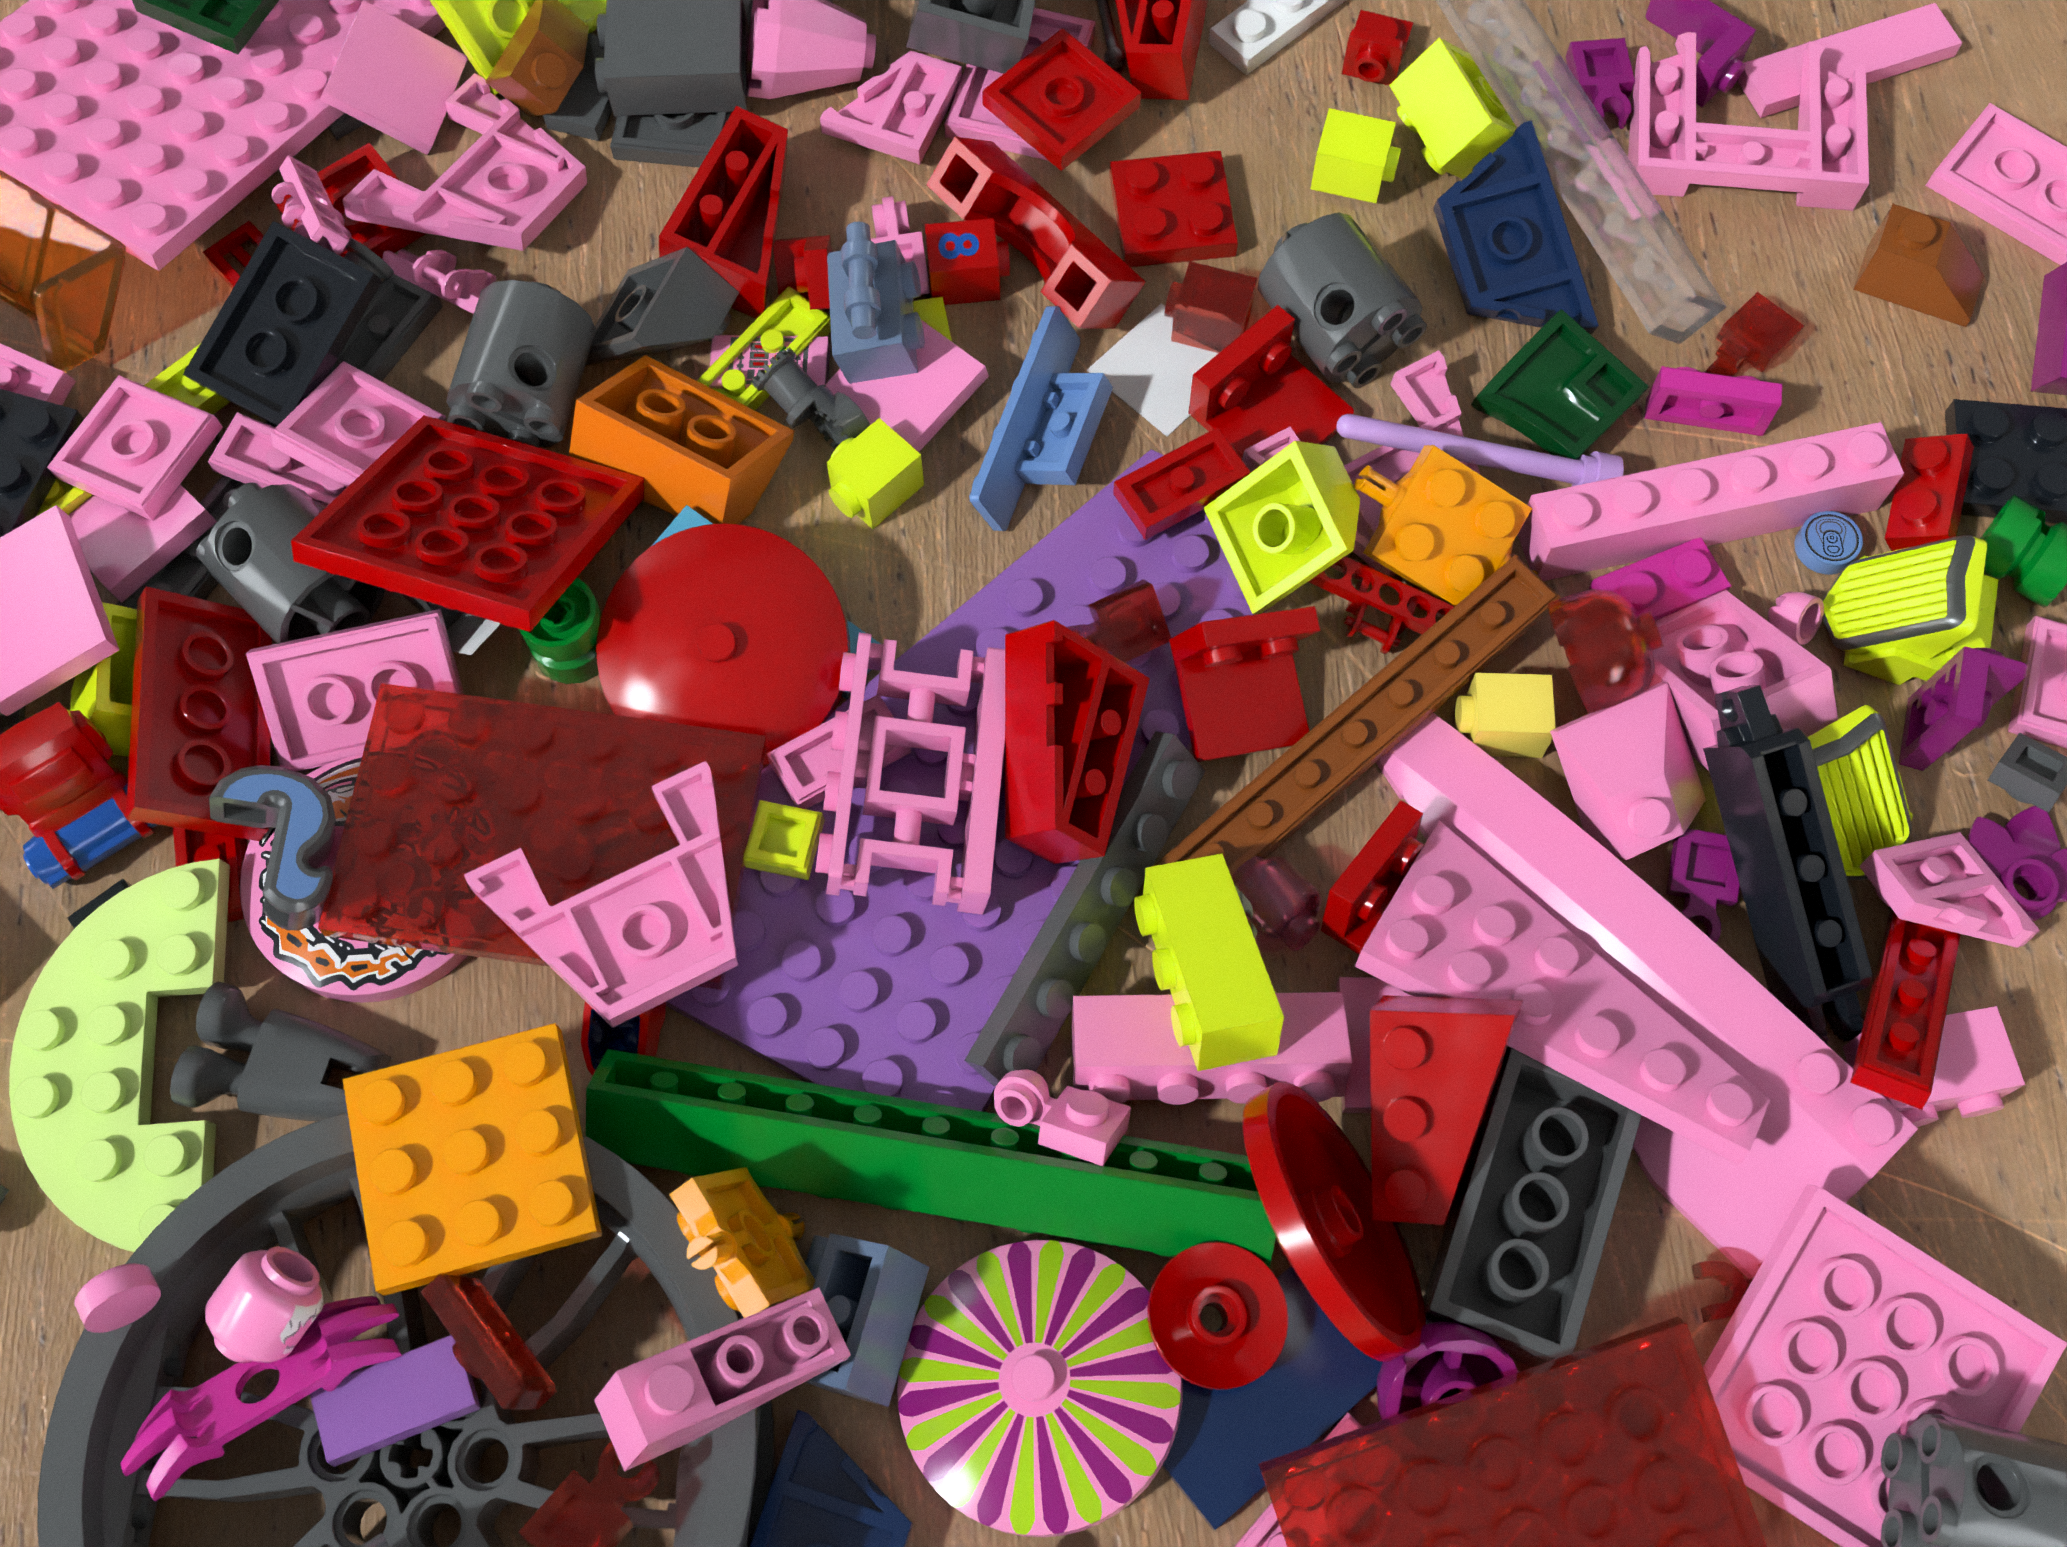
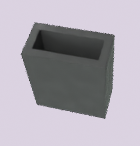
[595,0,748,116]

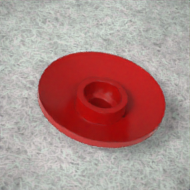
[1147,1242,1288,1390]

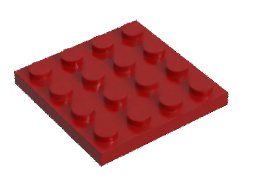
[291,415,644,632]

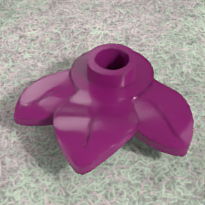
[1968,805,2067,921]

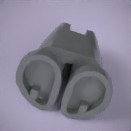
[170,981,391,1122]

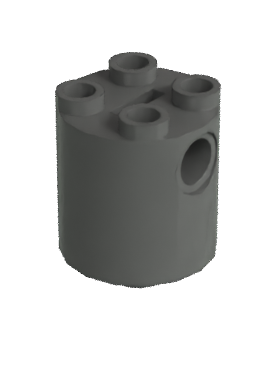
[1257,212,1427,388]
[446,280,596,448]
[196,482,385,644]
[1881,1414,2067,1547]

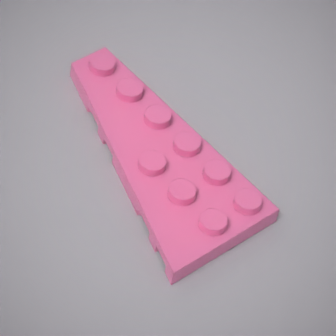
[1355,821,1770,1166]

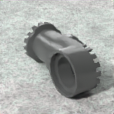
[751,347,870,448]

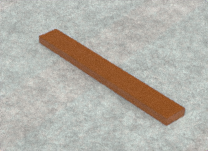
[1153,555,1560,885]

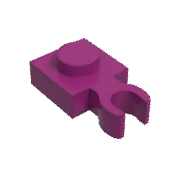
[1565,38,1635,131]
[1666,828,1740,943]

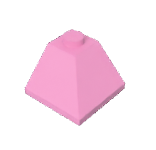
[1550,682,1706,860]

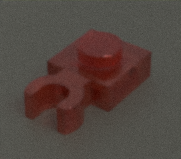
[519,1441,660,1547]

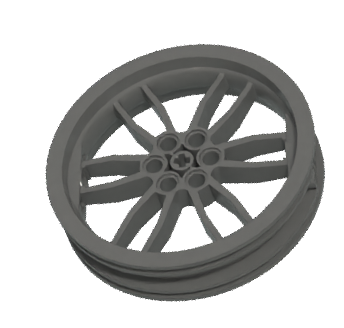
[37,1112,775,1547]

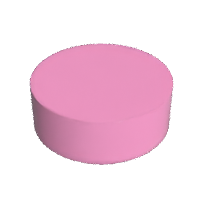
[74,1263,161,1333]

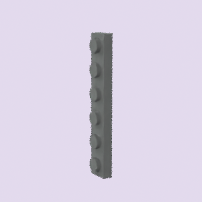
[964,731,1206,1087]

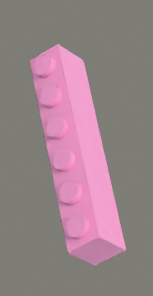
[1518,422,1904,581]

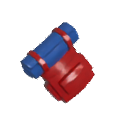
[0,702,158,889]

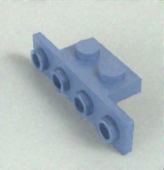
[969,306,1113,531]

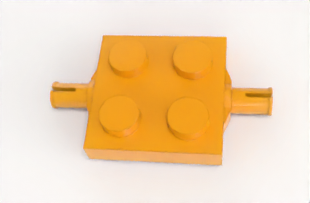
[1354,445,1538,607]
[669,1167,815,1318]

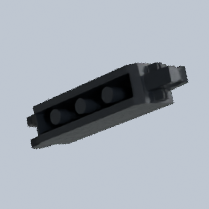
[1703,685,1873,1046]

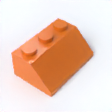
[569,355,795,524]

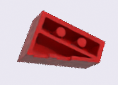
[1115,0,1208,100]
[658,106,788,319]
[1005,620,1150,864]
[1370,995,1523,1225]

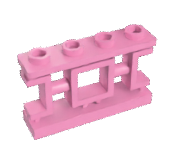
[815,632,1005,915]

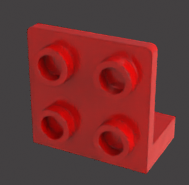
[1188,305,1354,460]
[1169,606,1320,762]
[1320,800,1423,955]

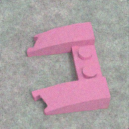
[1627,32,1869,211]

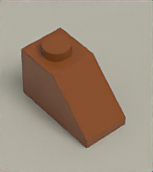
[485,0,589,117]
[1853,204,1984,327]

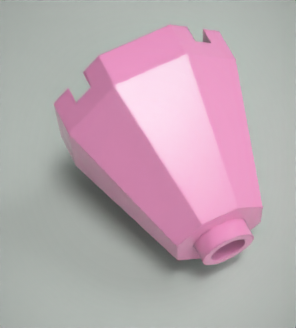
[747,0,876,99]

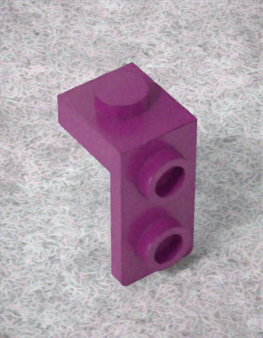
[1645,0,1756,107]

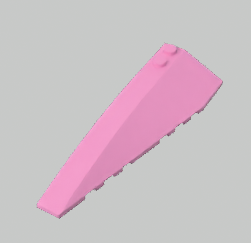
[1376,713,1918,1282]

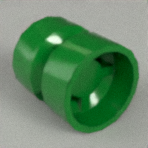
[1980,495,2067,608]
[519,578,602,684]

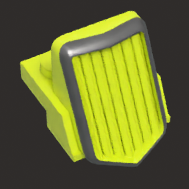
[1822,535,1999,685]
[1807,705,1913,880]

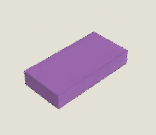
[310,1333,481,1467]

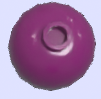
[1377,1321,1528,1477]

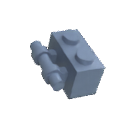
[827,222,925,384]
[804,1233,929,1407]

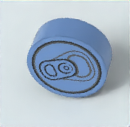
[1794,511,1863,575]

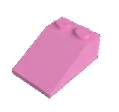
[1615,590,1838,770]

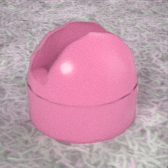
[1768,591,1824,645]

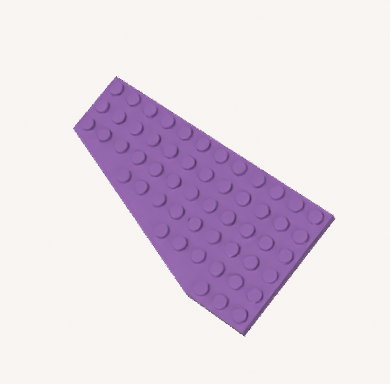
[666,450,1268,1112]

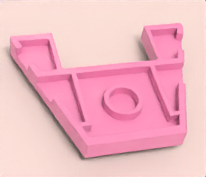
[342,73,587,251]
[1242,350,1480,577]
[464,761,738,1028]

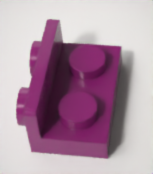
[1899,646,2027,771]

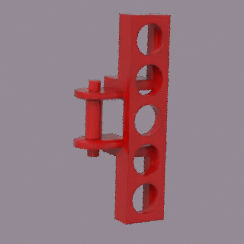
[1308,556,1454,654]

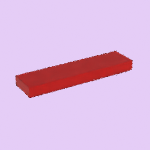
[1850,909,1961,1110]

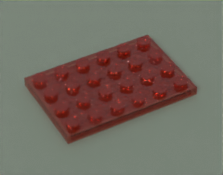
[318,683,767,990]
[1258,1316,1767,1547]

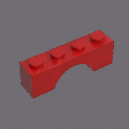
[926,136,1146,329]

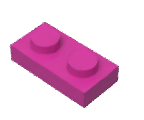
[1644,367,1783,436]
[1588,538,1731,638]

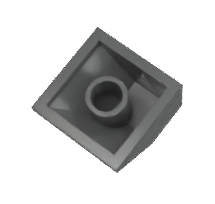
[585,247,739,366]

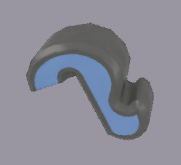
[209,765,336,931]

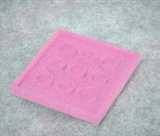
[1665,1184,2067,1547]

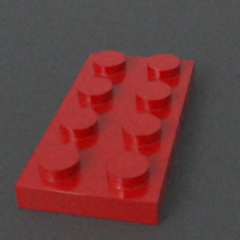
[126,586,272,841]

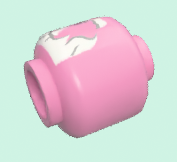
[205,1247,324,1363]

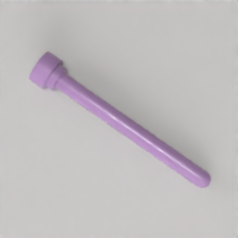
[1336,414,1624,486]

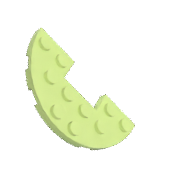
[9,859,230,1252]

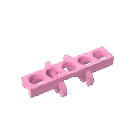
[271,155,352,255]
[382,249,496,314]

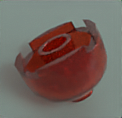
[1547,588,1664,714]

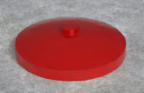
[596,523,850,776]
[1243,1081,1426,1362]

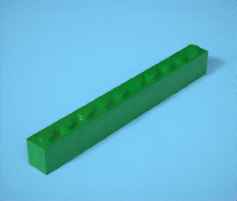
[585,1049,1276,1268]

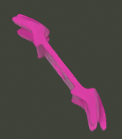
[120,1296,402,1501]

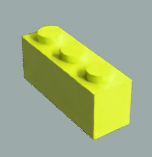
[1134,853,1284,1071]

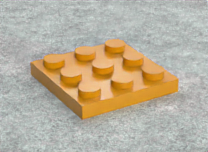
[343,1023,602,1296]

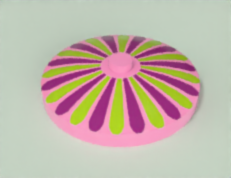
[897,1240,1183,1537]

